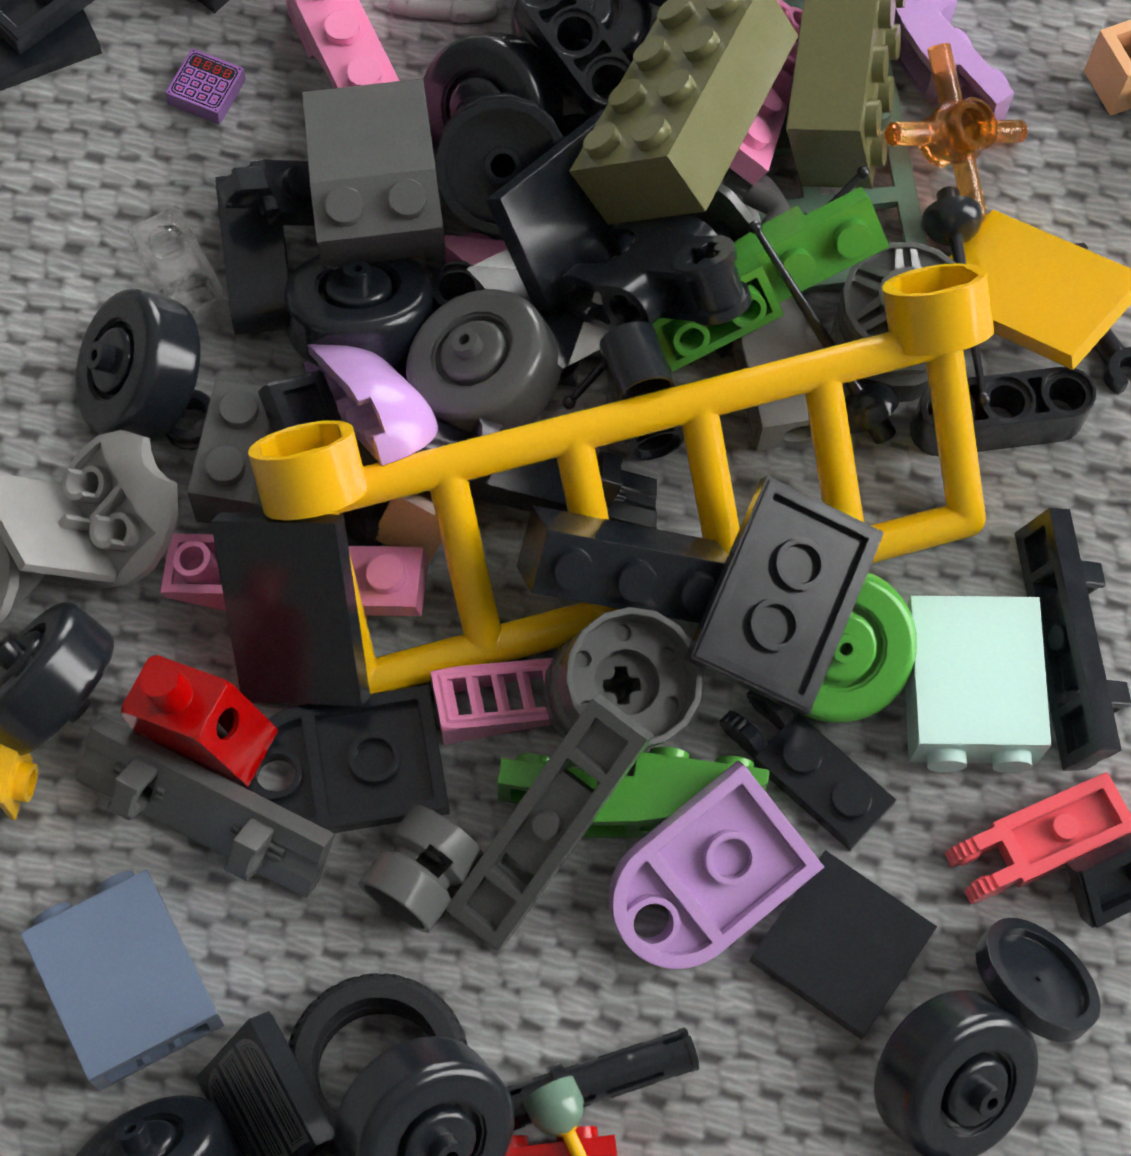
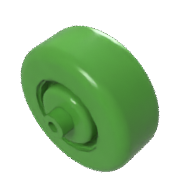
[805,572,917,723]

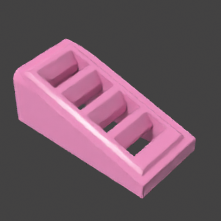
[430,658,553,745]

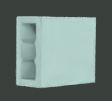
[905,595,1051,773]

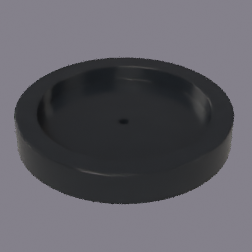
[975,918,1101,1042]

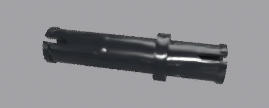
[507,1027,699,1131]

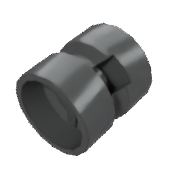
[358,804,484,933]

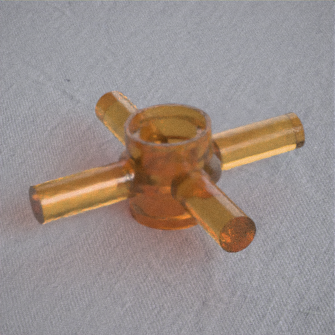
[885,43,1028,218]

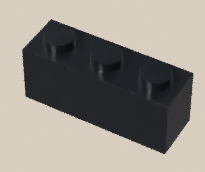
[516,505,728,623]

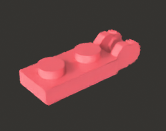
[945,772,1131,904]

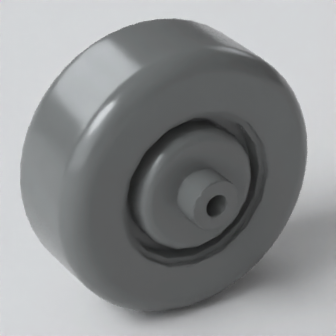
[406,289,562,432]

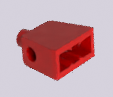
[120,655,278,787]

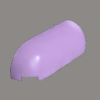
[304,344,438,466]

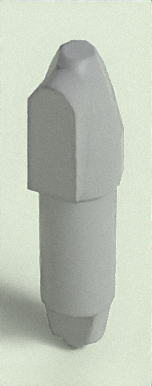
[388,0,497,24]

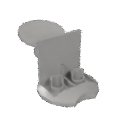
[0,430,178,624]

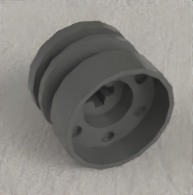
[830,242,956,402]
[543,607,704,752]

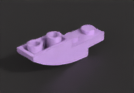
[894,0,1015,135]

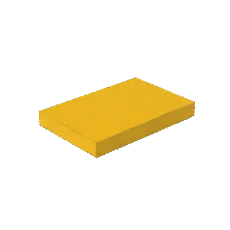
[949,209,1131,370]

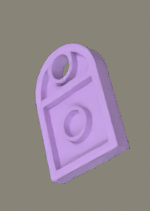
[608,761,824,969]

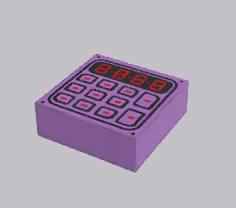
[165,48,246,125]

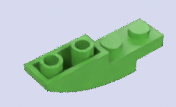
[653,187,890,372]
[497,746,769,838]

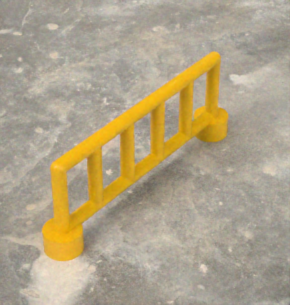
[248,263,994,694]

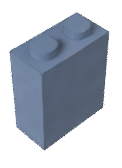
[20,869,224,1091]

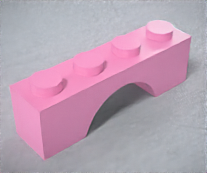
[286,0,400,88]

